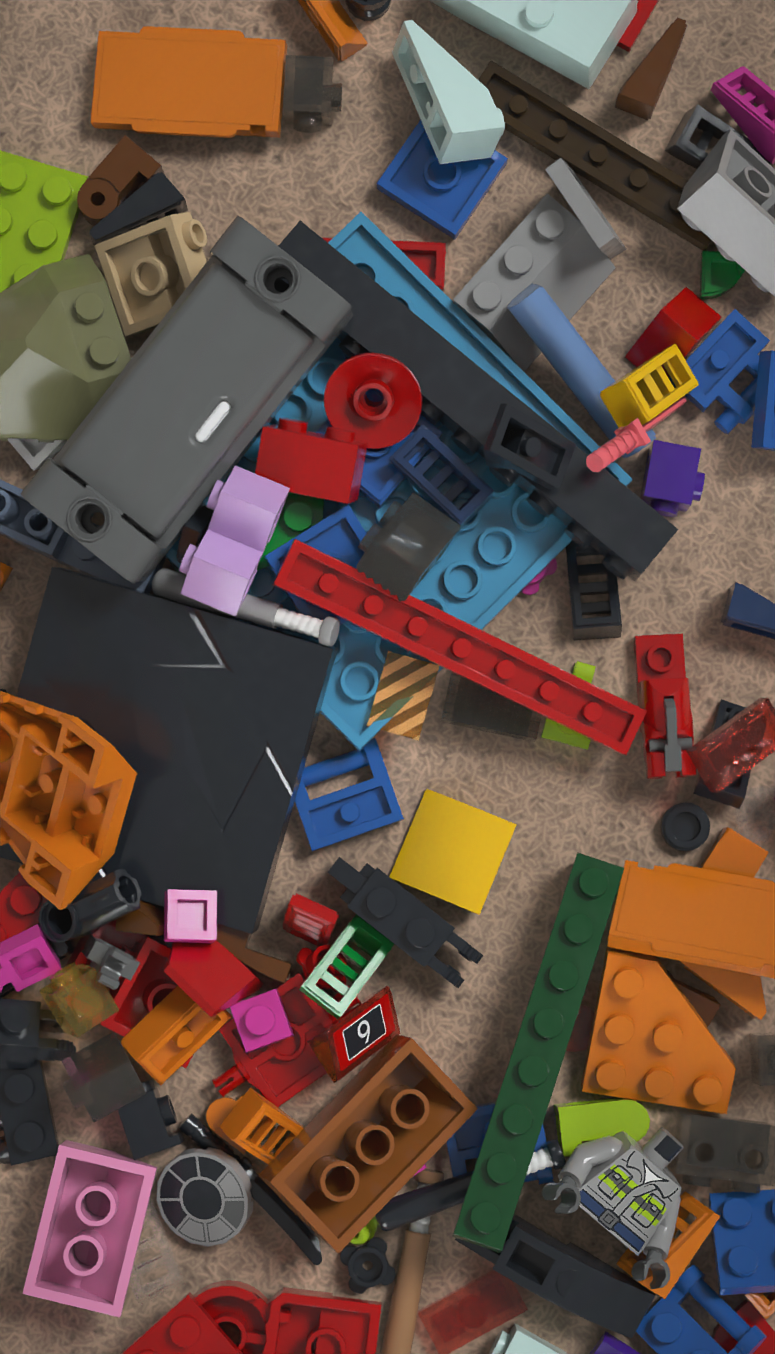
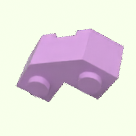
[179,465,290,617]

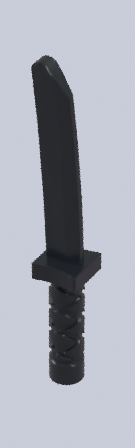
[179,1113,322,1265]

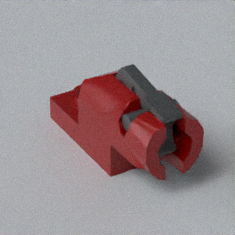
[634,633,696,779]

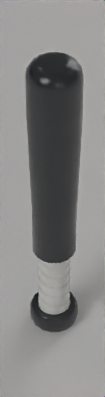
[375,1139,566,1231]

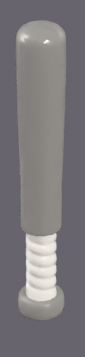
[152,568,340,647]

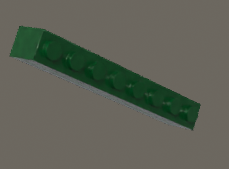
[452,852,624,1253]

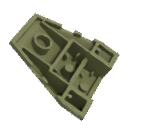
[0,254,131,443]

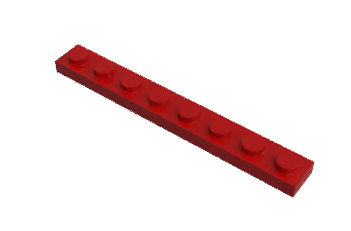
[272,539,647,755]

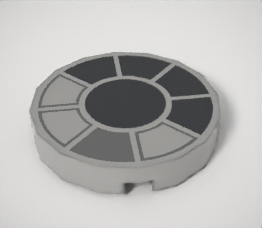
[156,1147,254,1247]

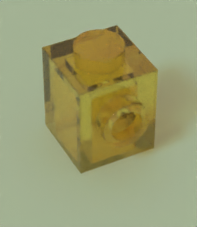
[39,963,119,1038]

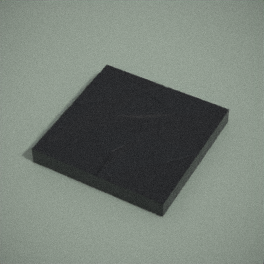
[0,567,338,934]

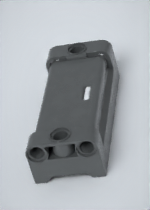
[20,215,353,584]

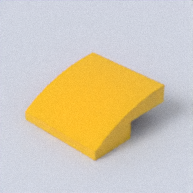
[389,789,517,915]

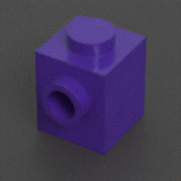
[640,440,705,517]

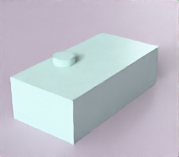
[429,0,638,89]

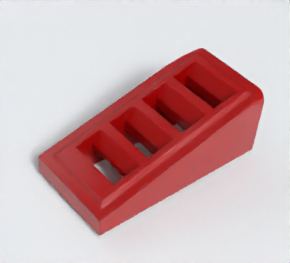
[282,893,340,947]

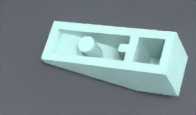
[392,20,505,164]

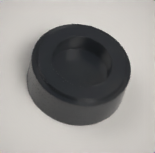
[660,802,710,851]

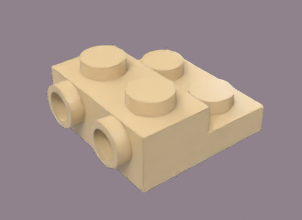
[94,212,207,337]

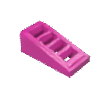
[711,66,775,164]

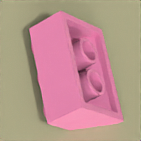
[22,1140,157,1317]

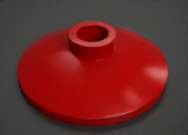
[324,353,422,449]

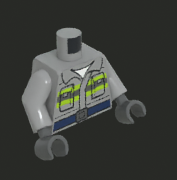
[542,1127,684,1289]

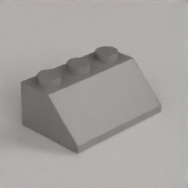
[677,128,775,297]
[453,194,616,372]

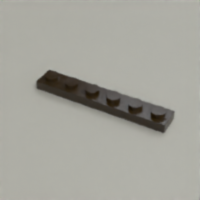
[478,60,712,251]

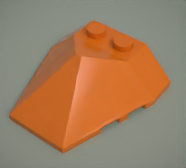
[0,691,137,910]

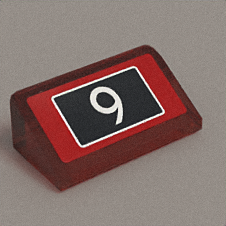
[307,985,400,1083]

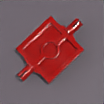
[212,972,360,1107]

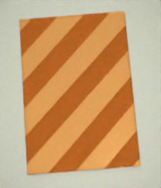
[367,651,439,741]

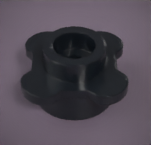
[340,1237,396,1294]

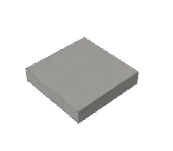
[545,158,627,259]

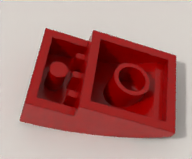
[51,920,194,1068]

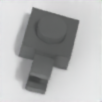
[81,934,140,990]

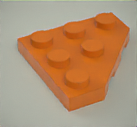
[581,947,736,1114]

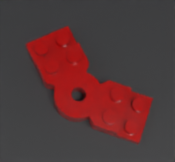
[120,1280,382,1354]

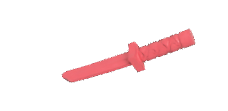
[586,396,687,472]

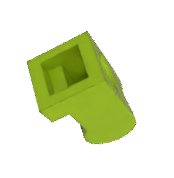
[554,1097,650,1157]

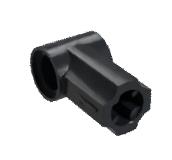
[39,869,142,943]

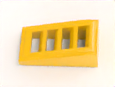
[600,344,699,428]

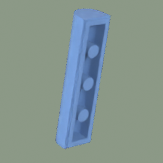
[507,283,656,458]

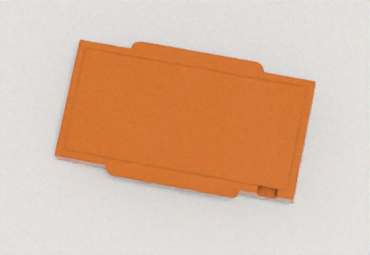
[91,26,288,138]
[607,860,775,979]

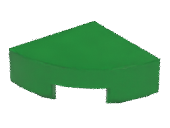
[700,250,745,300]

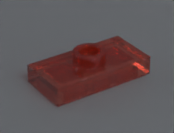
[686,698,775,793]
[418,1270,528,1354]

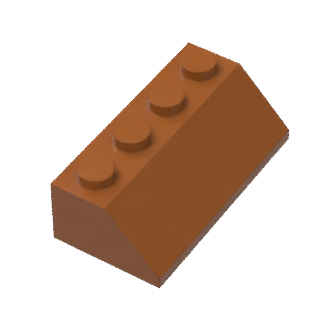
[259,1034,478,1254]

